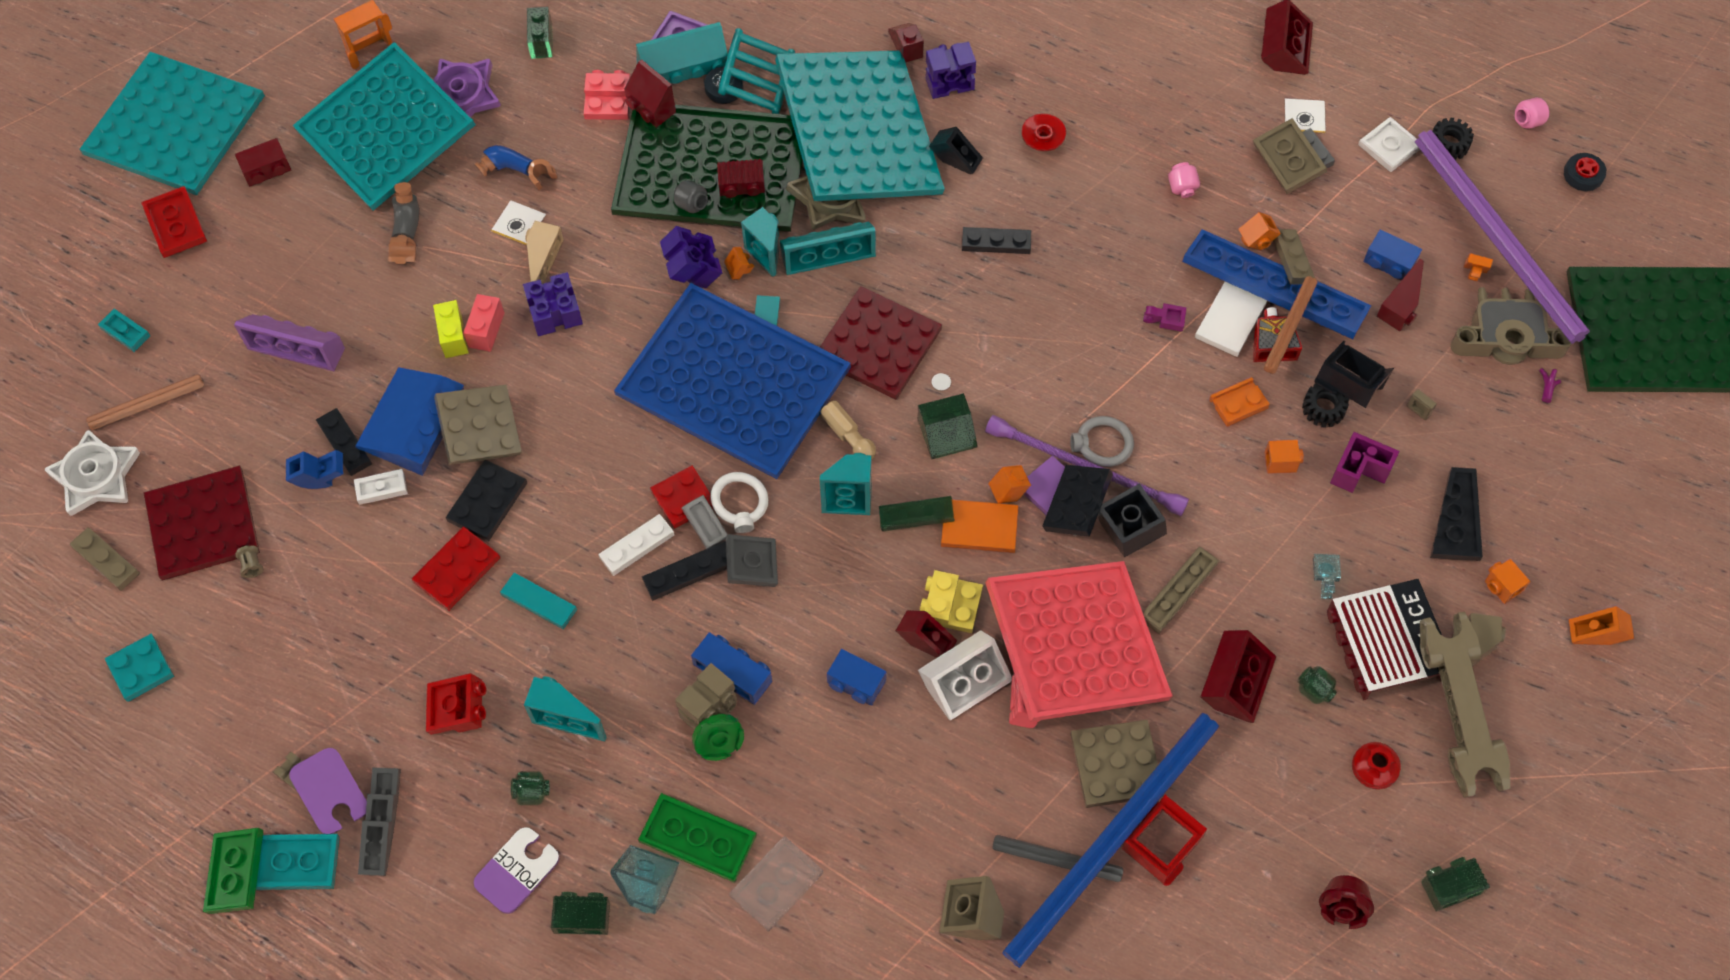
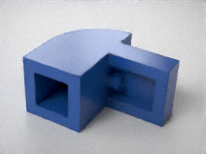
[286,450,343,489]

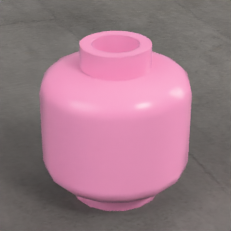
[1515,97,1549,129]
[1168,162,1200,198]

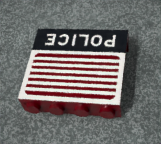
[1327,578,1442,700]

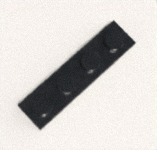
[642,541,727,601]

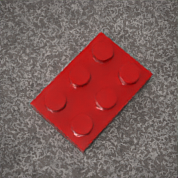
[141,186,207,258]
[411,526,501,611]

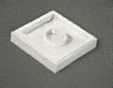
[1358,117,1420,172]

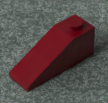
[1376,259,1424,331]

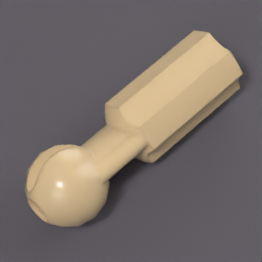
[820,401,876,459]

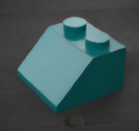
[741,207,780,277]

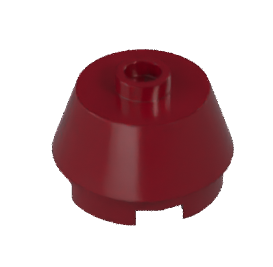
[1319,875,1374,929]

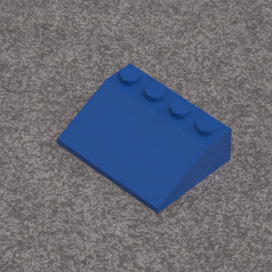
[355,367,464,476]

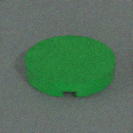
[692,714,744,761]

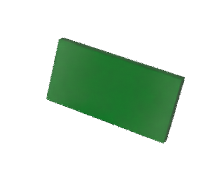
[638,793,757,883]

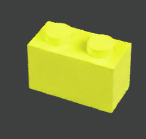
[433,300,469,358]

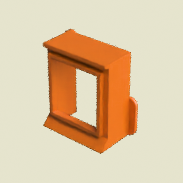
[334,0,393,69]

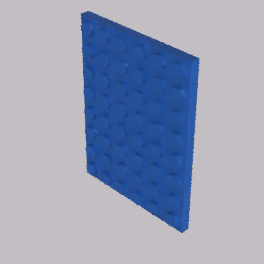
[614,283,851,479]

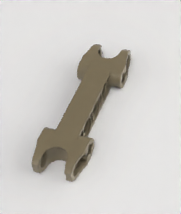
[1420,611,1510,798]

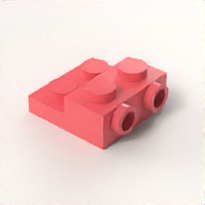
[584,70,630,120]

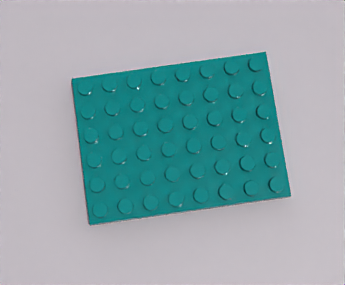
[775,50,945,201]

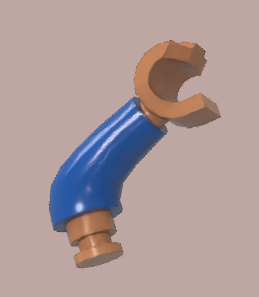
[474,145,558,191]

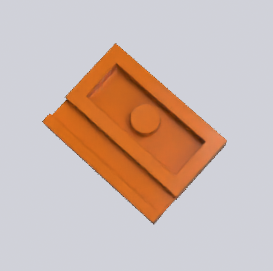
[1209,377,1270,427]

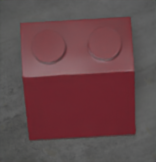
[624,59,676,128]

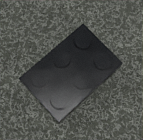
[446,460,527,542]
[1042,465,1113,537]

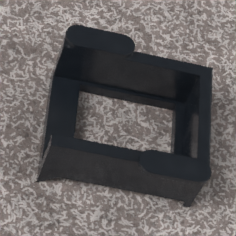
[1314,341,1395,408]

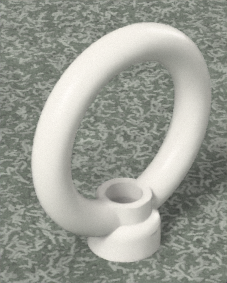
[710,472,768,533]

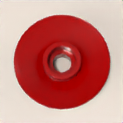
[1022,114,1066,151]

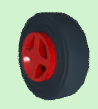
[1563,153,1607,191]

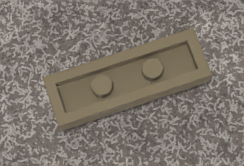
[1273,229,1315,284]
[70,527,140,591]

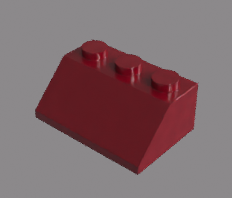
[1261,0,1313,75]
[1200,630,1277,723]

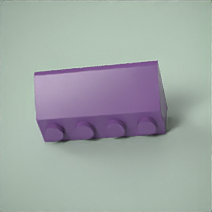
[234,314,345,371]

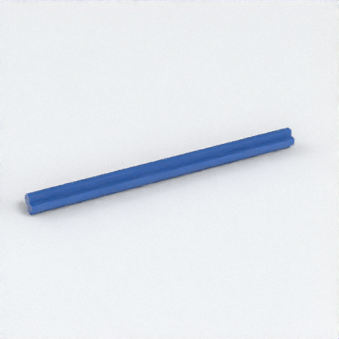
[1002,713,1219,968]

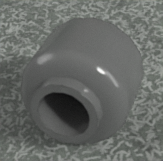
[674,180,708,214]

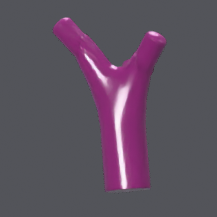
[1539,368,1561,403]

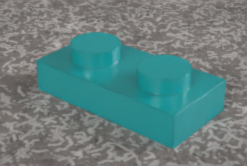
[98,308,150,352]

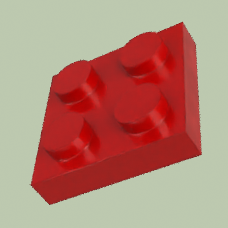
[650,465,713,529]

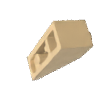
[525,221,564,284]

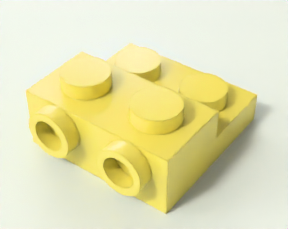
[920,570,983,633]

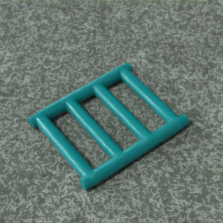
[718,28,795,114]

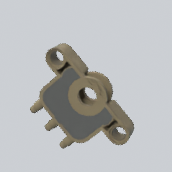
[1450,287,1571,365]

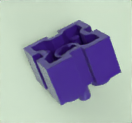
[925,41,976,99]
[660,226,723,289]
[523,272,583,337]

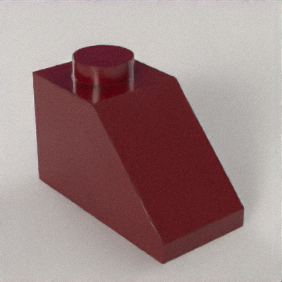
[888,23,924,63]
[895,610,957,658]

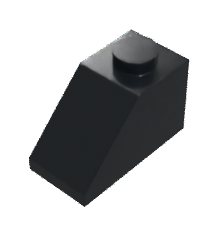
[929,126,983,174]

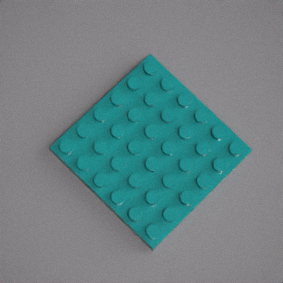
[292,42,476,211]
[79,52,265,195]

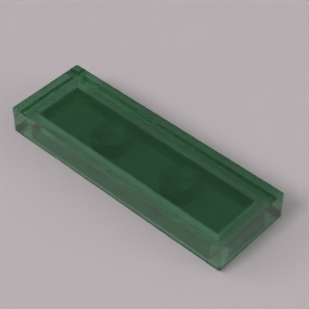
[879,496,955,531]

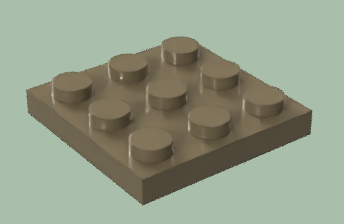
[434,384,522,465]
[1071,720,1163,808]

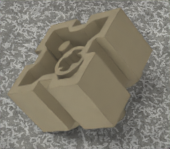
[675,663,737,730]

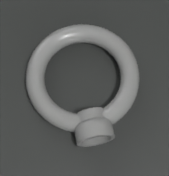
[1070,416,1134,467]

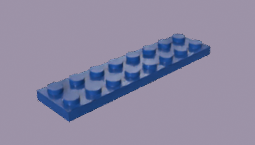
[1182,229,1371,339]

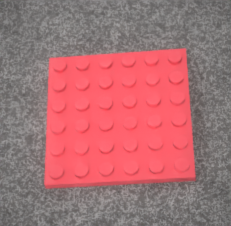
[985,561,1173,722]

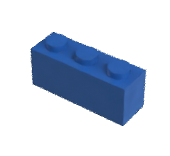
[691,632,772,705]

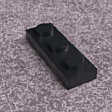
[962,227,1031,254]
[316,408,372,476]

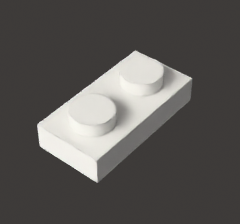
[354,469,408,505]

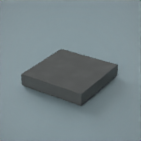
[726,534,778,587]

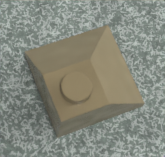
[939,876,1004,940]

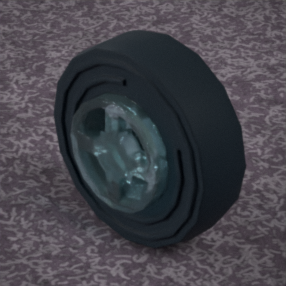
[704,67,743,104]

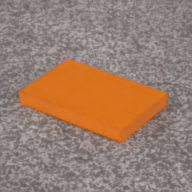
[941,499,1018,553]

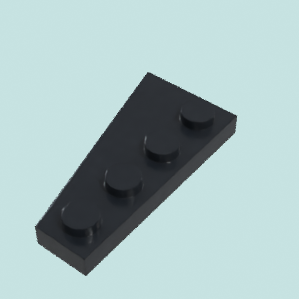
[1430,467,1483,561]

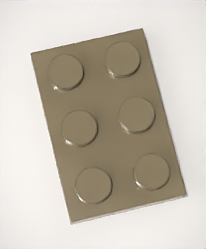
[1253,118,1327,194]

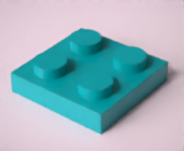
[104,633,175,702]

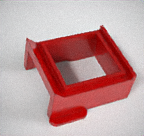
[1122,794,1207,886]

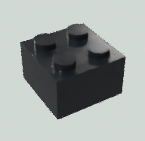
[1098,483,1167,558]

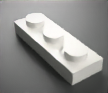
[598,514,674,576]

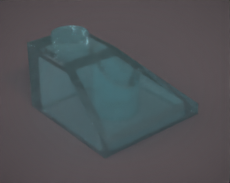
[610,845,679,914]

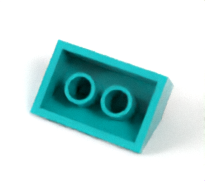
[820,453,872,515]

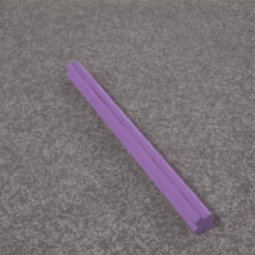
[1415,130,1590,344]

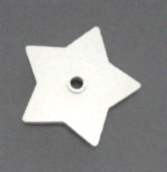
[45,430,140,516]

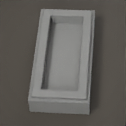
[681,495,728,549]

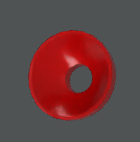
[1352,742,1401,790]

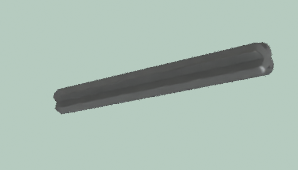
[992,835,1123,882]

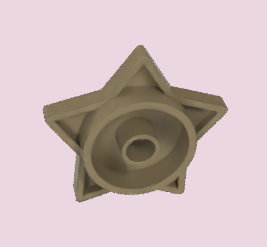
[786,176,866,230]

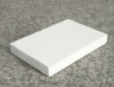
[1195,282,1267,357]

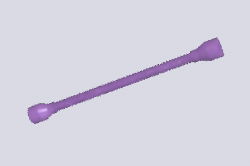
[985,415,1189,516]

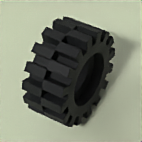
[1433,117,1474,160]
[1302,383,1349,428]

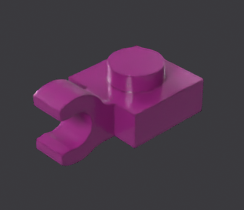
[1143,303,1187,332]

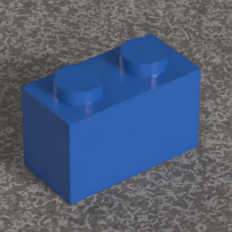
[1363,229,1422,280]
[827,649,887,706]

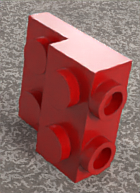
[426,673,487,735]

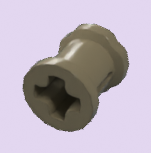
[235,546,264,578]

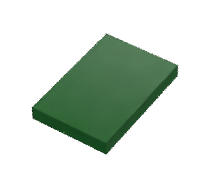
[203,828,264,914]

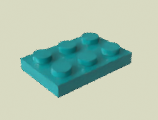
[256,834,340,890]

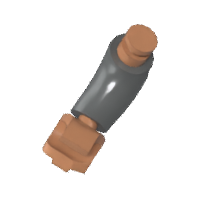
[388,182,420,264]

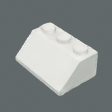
[918,630,1012,720]

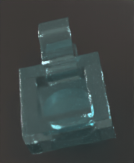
[1313,554,1341,599]

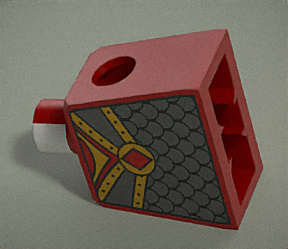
[1253,307,1302,362]

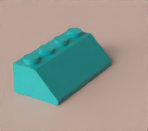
[636,22,728,84]
[780,221,876,275]

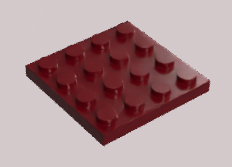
[820,286,942,400]
[143,465,260,581]

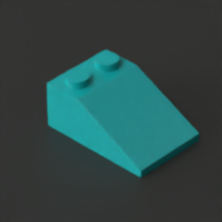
[524,676,607,742]

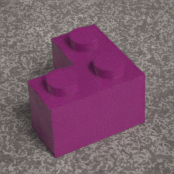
[1330,432,1400,493]

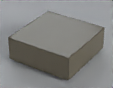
[1407,389,1437,420]

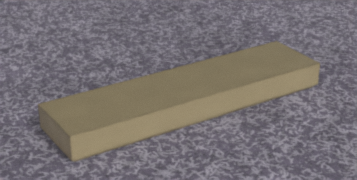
[1143,546,1219,634]

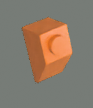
[1569,606,1634,645]

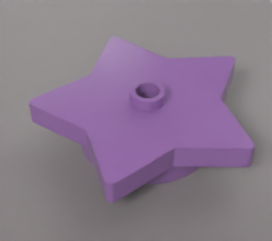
[433,59,501,118]

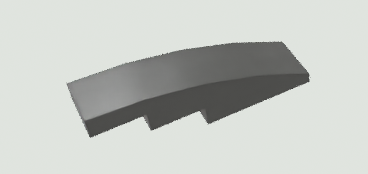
[358,767,401,876]

